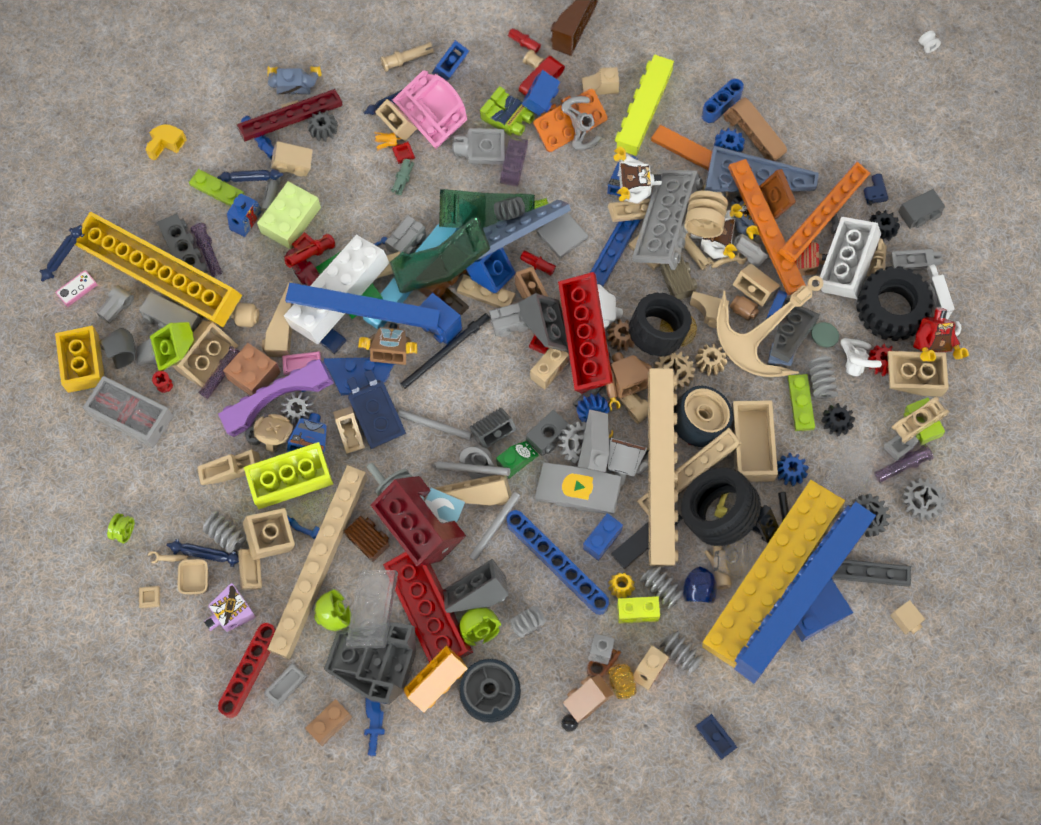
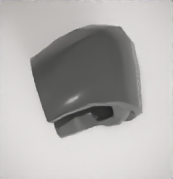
[99,328,136,369]

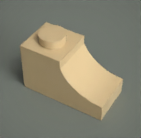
[582,67,619,95]
[690,291,729,328]
[333,406,365,454]

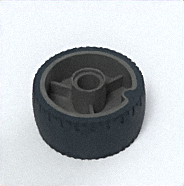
[459,659,521,723]

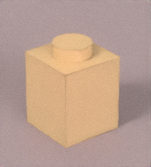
[890,600,926,635]

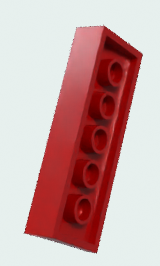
[558,272,613,394]
[383,552,473,662]

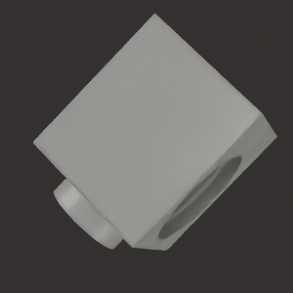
[588,634,615,665]

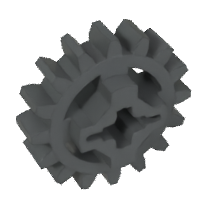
[849,494,891,537]

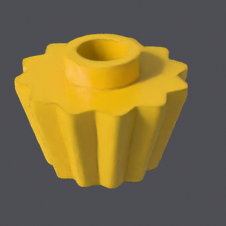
[608,572,635,599]

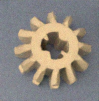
[695,344,727,376]

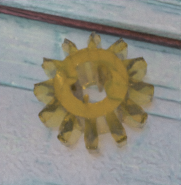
[608,663,637,700]

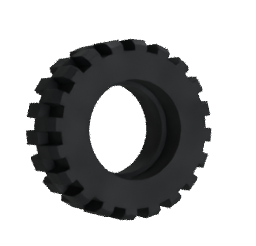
[856,266,934,341]

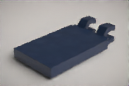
[347,369,406,449]

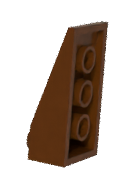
[550,0,598,56]

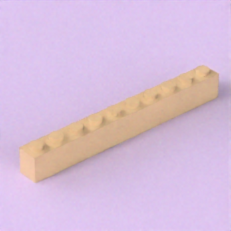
[648,368,678,567]
[268,465,368,660]

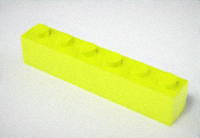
[615,54,674,156]

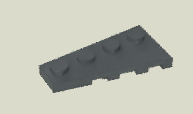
[771,300,820,363]

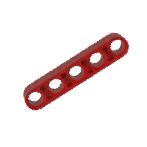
[218,623,276,718]

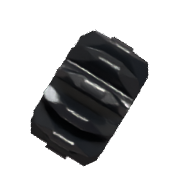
[869,210,900,241]
[821,403,855,437]

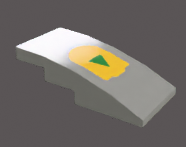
[534,463,622,514]

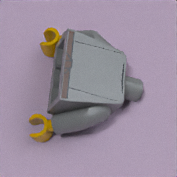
[607,430,648,485]

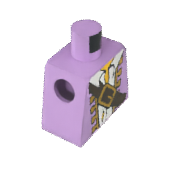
[204,583,256,632]

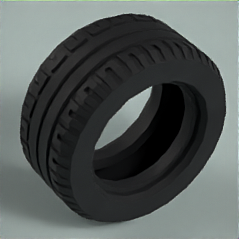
[681,467,761,546]

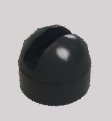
[561,715,578,732]

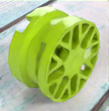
[107,513,135,544]

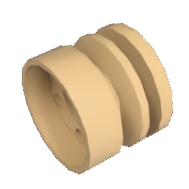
[684,191,728,238]

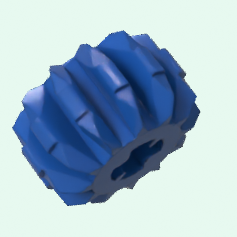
[714,127,745,152]
[576,393,610,423]
[777,452,809,486]

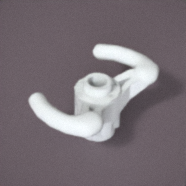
[841,338,882,376]

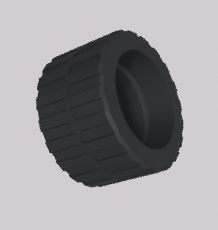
[628,292,692,357]

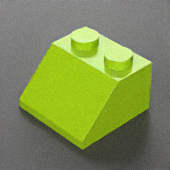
[150,322,194,371]

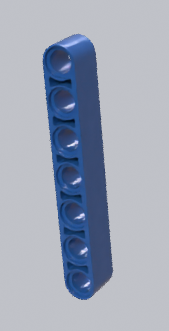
[507,510,609,615]

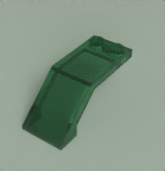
[439,189,535,231]
[390,217,491,293]

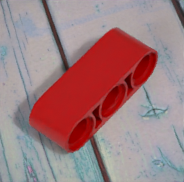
[519,55,565,96]

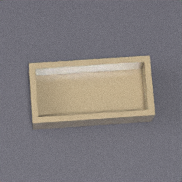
[731,400,778,482]

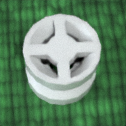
[918,31,941,53]

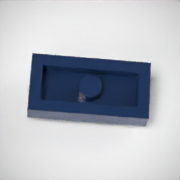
[695,714,738,761]

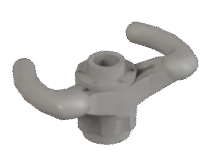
[562,96,601,150]

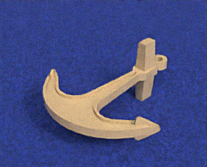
[716,276,823,377]

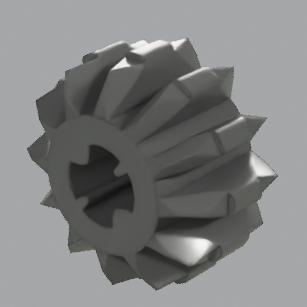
[307,111,338,141]
[494,197,525,221]

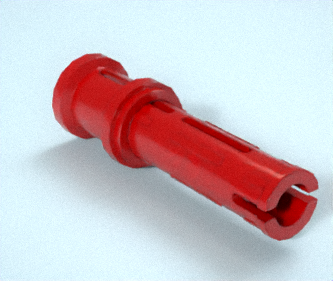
[284,234,335,268]

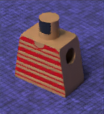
[788,238,828,276]

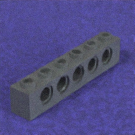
[157,213,209,319]

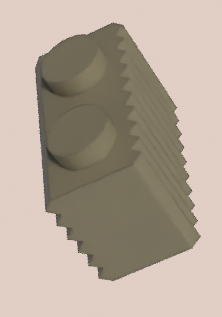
[661,257,697,300]

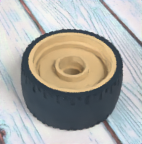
[674,385,733,447]

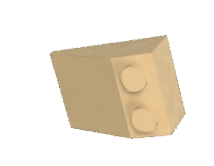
[888,351,949,397]

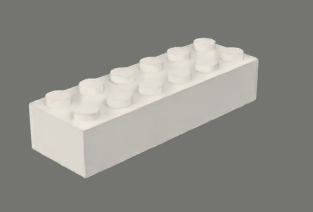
[284,235,389,345]

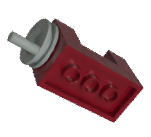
[367,462,466,567]

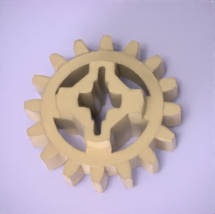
[654,351,695,392]

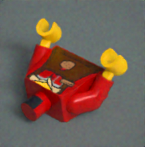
[913,307,969,362]

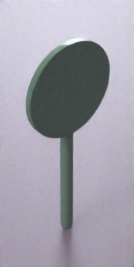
[811,322,839,348]

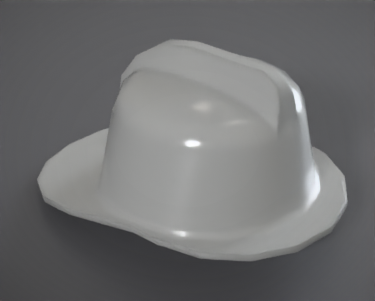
[460,445,495,479]

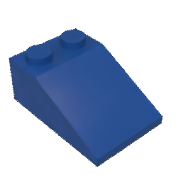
[794,578,853,642]

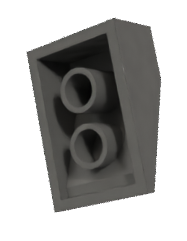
[519,293,569,353]
[443,559,509,613]

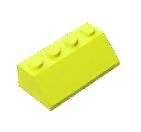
[244,442,334,509]

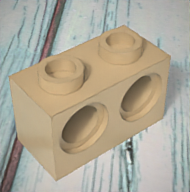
[530,348,569,390]

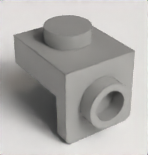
[883,434,918,461]

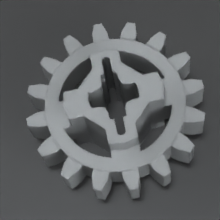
[558,422,586,463]
[902,478,946,521]

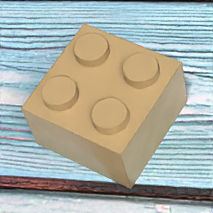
[243,508,295,560]

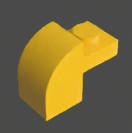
[145,125,187,161]

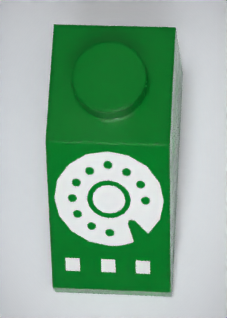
[496,441,539,479]

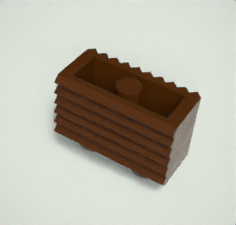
[344,516,390,562]

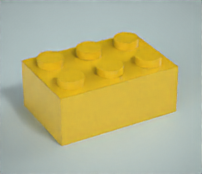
[55,325,104,393]

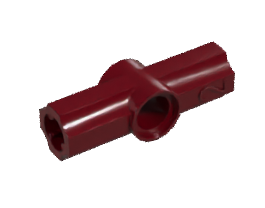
[284,248,320,286]

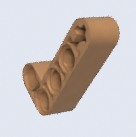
[723,97,787,161]

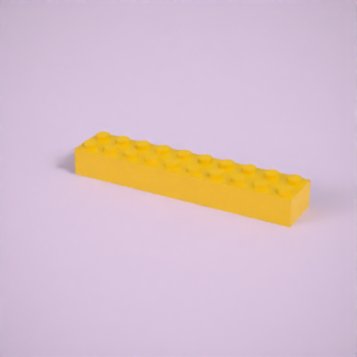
[75,211,242,327]
[702,480,845,668]

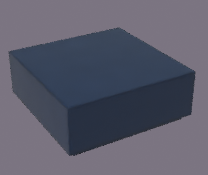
[320,328,346,354]

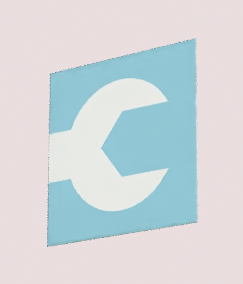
[425,488,465,523]

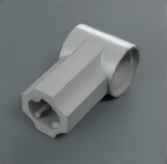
[733,234,769,267]
[96,285,134,323]

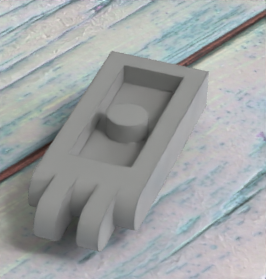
[890,249,943,270]

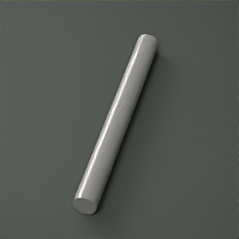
[398,409,472,440]
[436,461,510,476]
[469,491,521,561]

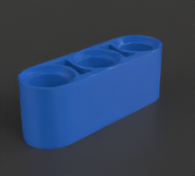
[702,79,744,123]

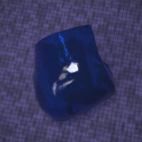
[683,566,717,603]

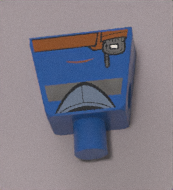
[286,413,327,454]

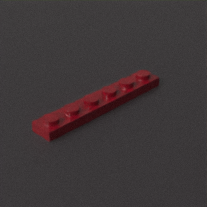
[237,89,343,142]

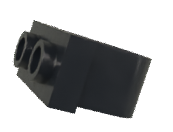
[752,505,779,543]

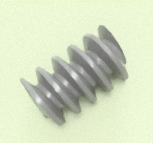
[808,356,838,399]
[203,511,246,553]
[640,566,684,610]
[659,631,703,676]

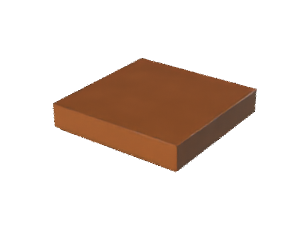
[759,169,796,219]

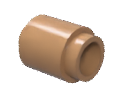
[730,295,759,321]

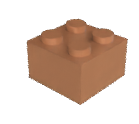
[223,343,281,396]

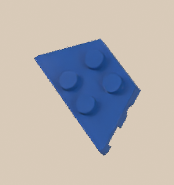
[324,357,395,396]

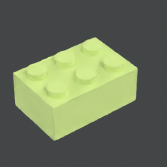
[257,182,321,249]

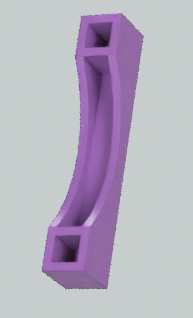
[218,359,334,437]

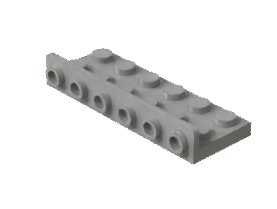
[632,170,703,270]

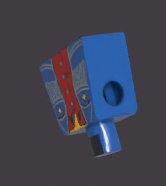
[227,194,263,237]

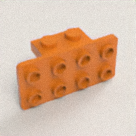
[533,89,608,152]

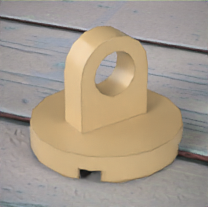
[254,414,293,452]

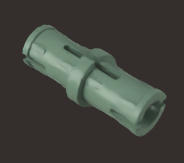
[391,159,414,195]

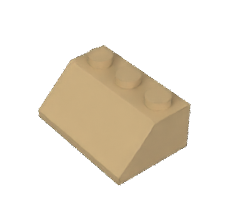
[171,320,239,389]

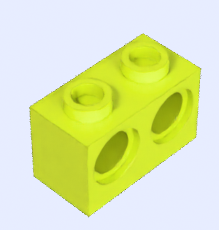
[617,596,660,624]

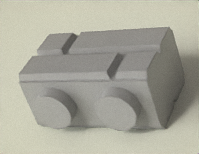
[385,215,426,260]
[489,303,529,337]

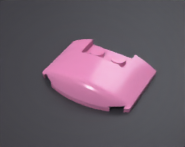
[393,70,467,149]

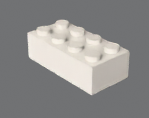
[817,217,881,299]

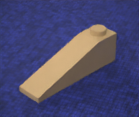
[262,281,294,357]
[434,475,511,506]

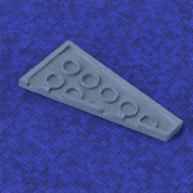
[704,146,819,192]
[452,200,571,260]

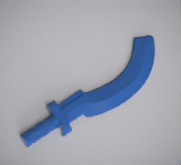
[364,698,385,756]

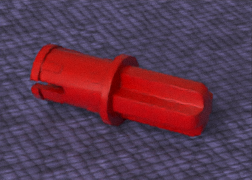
[508,28,541,54]
[520,250,556,276]

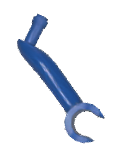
[287,515,320,539]

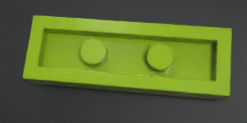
[189,169,245,207]
[788,374,815,431]

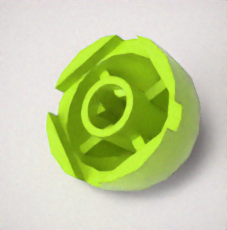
[314,589,352,631]
[460,607,501,646]

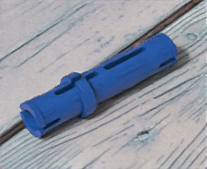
[240,116,274,160]

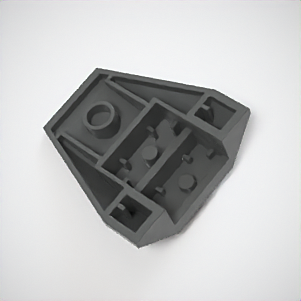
[324,622,416,705]

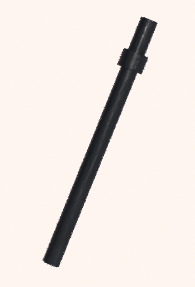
[400,313,490,389]

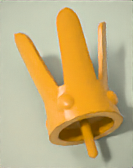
[374,132,401,150]

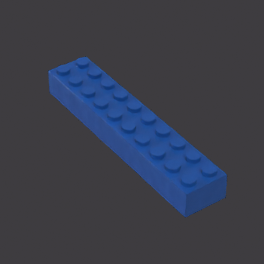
[734,501,876,684]

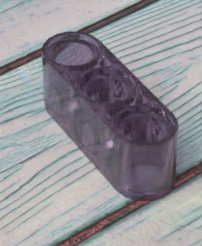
[500,137,528,187]

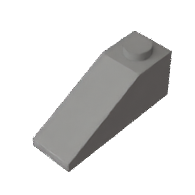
[578,410,609,472]

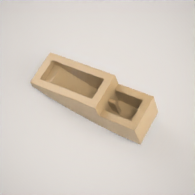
[197,449,261,485]

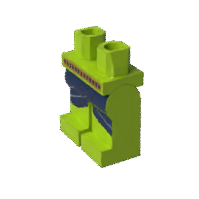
[480,86,535,136]

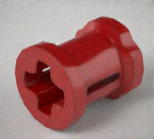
[152,371,173,393]

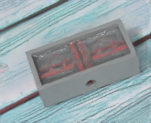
[82,376,173,448]

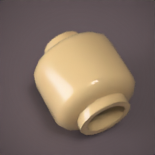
[231,302,259,327]

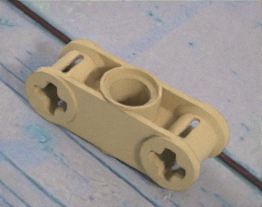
[891,396,950,443]

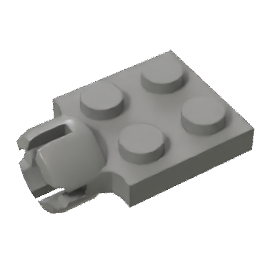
[452,128,505,164]

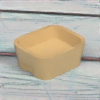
[177,559,208,595]

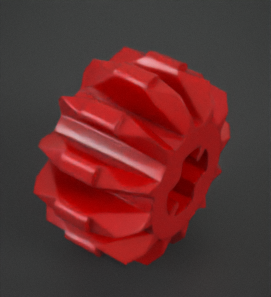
[868,343,893,377]

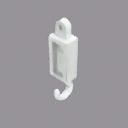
[927,265,962,336]

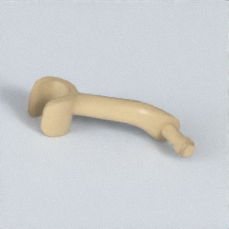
[707,252,747,268]
[148,551,189,563]

